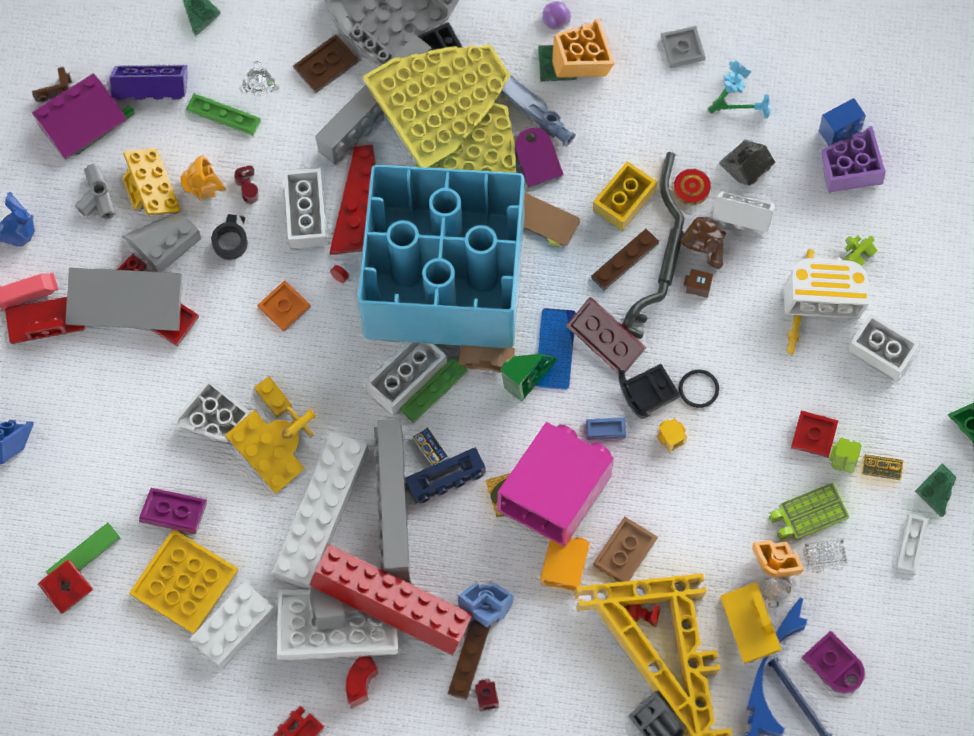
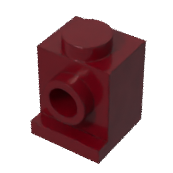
[475,679,499,712]

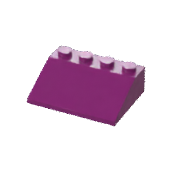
[32,73,127,160]

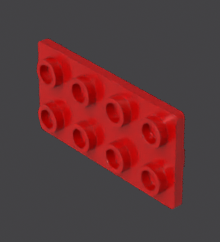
[5,297,85,344]

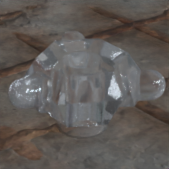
[239,61,280,97]
[760,577,796,616]

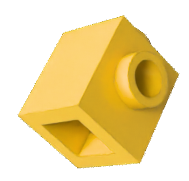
[657,418,687,452]

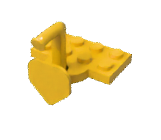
[225,406,316,494]

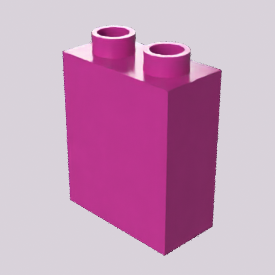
[497,422,614,547]

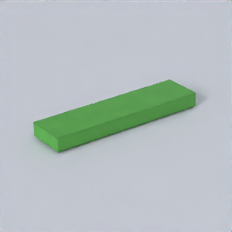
[186,93,261,136]
[400,357,468,423]
[45,522,121,585]

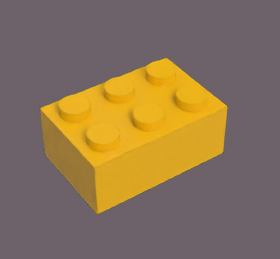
[593,161,657,232]

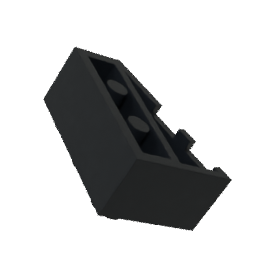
[417,22,463,51]

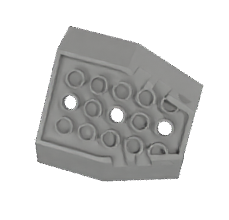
[325,0,459,66]

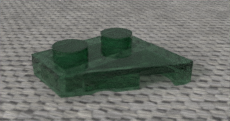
[915,463,956,518]

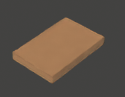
[593,516,658,582]

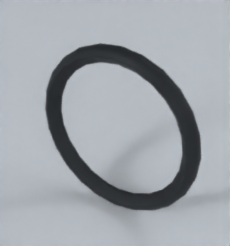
[679,369,719,408]

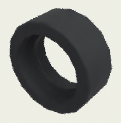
[211,222,248,260]

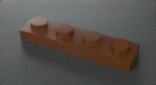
[591,229,659,291]
[448,620,491,700]

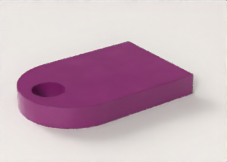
[515,128,564,188]
[802,630,865,694]

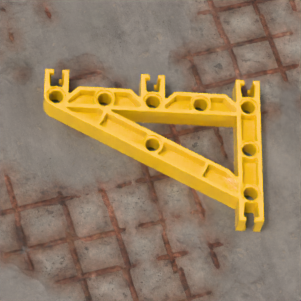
[574,573,732,736]

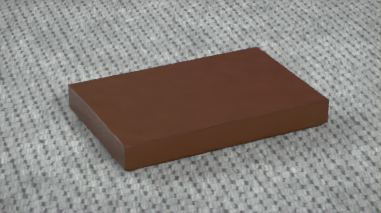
[293,34,359,93]

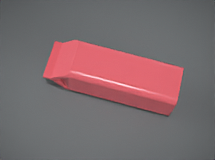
[0,273,59,311]

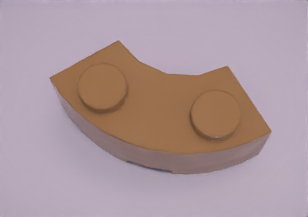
[458,346,515,373]

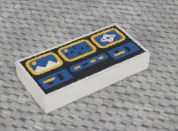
[412,426,449,466]

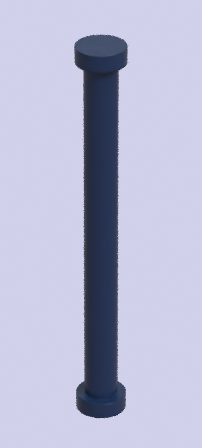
[767,657,832,736]

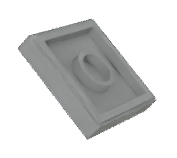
[661,26,706,68]

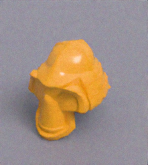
[180,155,226,201]

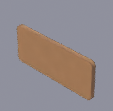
[524,192,580,246]

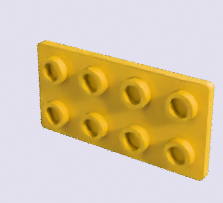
[122,148,181,215]
[720,582,782,664]

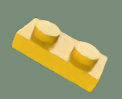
[254,376,292,418]

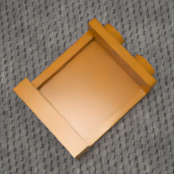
[540,537,590,591]

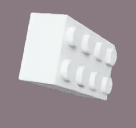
[283,168,328,249]
[365,342,447,416]
[190,581,276,670]

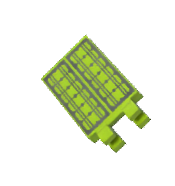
[769,482,850,541]

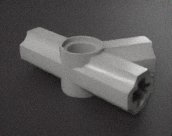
[75,164,116,220]

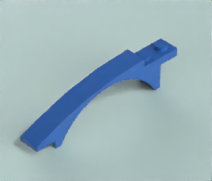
[745,598,807,736]

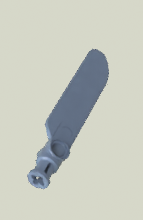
[501,76,576,147]

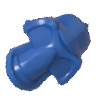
[0,192,35,247]

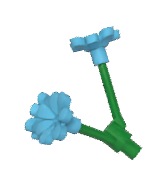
[707,60,770,119]

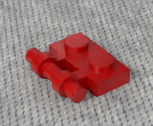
[273,706,325,736]

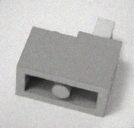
[310,587,359,631]

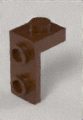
[32,67,72,102]

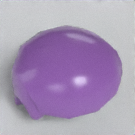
[542,1,571,28]

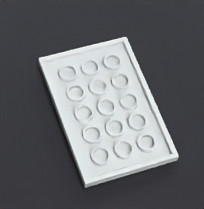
[277,589,398,660]

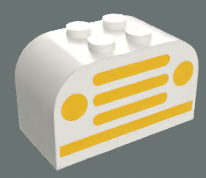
[784,257,869,319]

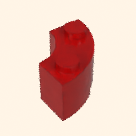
[346,656,379,708]

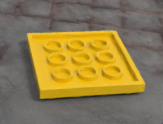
[129,530,239,635]

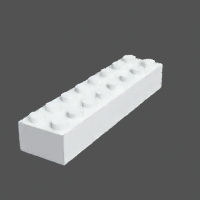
[272,431,369,589]

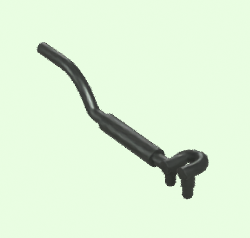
[621,152,684,339]

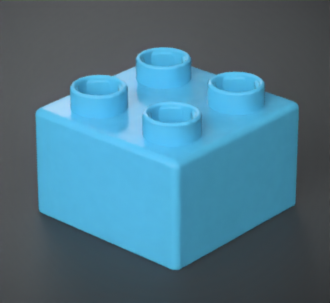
[358,165,525,349]

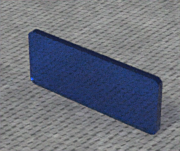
[536,308,576,390]

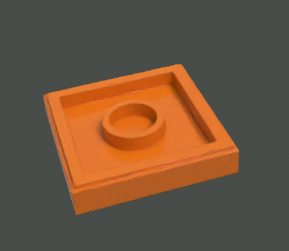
[257,280,311,332]

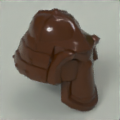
[680,217,727,269]

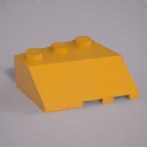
[552,19,615,77]

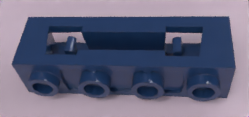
[405,447,486,504]

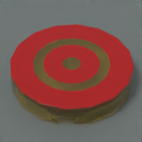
[674,169,711,205]

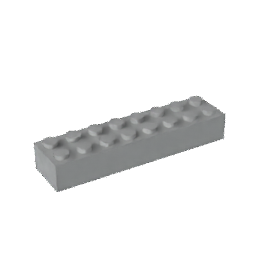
[315,35,431,165]
[374,419,410,580]

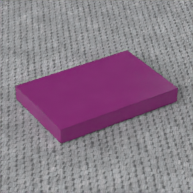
[139,488,207,534]

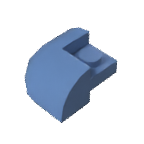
[458,583,514,627]

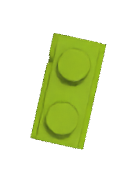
[829,438,862,473]

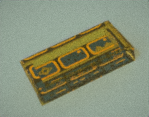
[862,454,904,480]

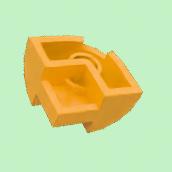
[752,540,804,578]

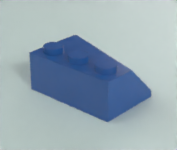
[0,420,34,464]

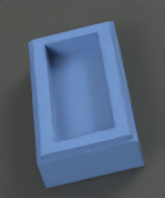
[586,418,626,440]

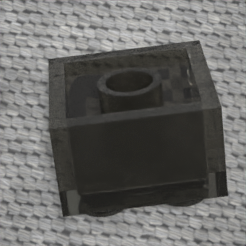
[719,140,776,186]

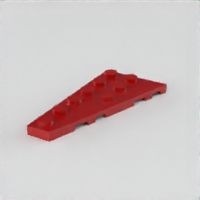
[329,144,375,255]

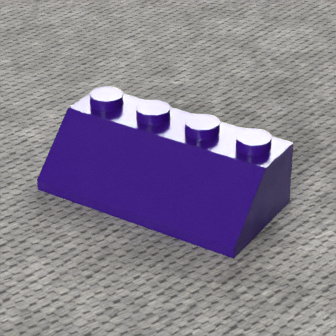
[110,65,188,100]

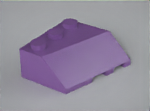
[821,126,886,193]

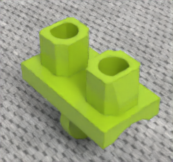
[843,236,878,266]

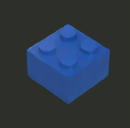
[819,98,866,146]

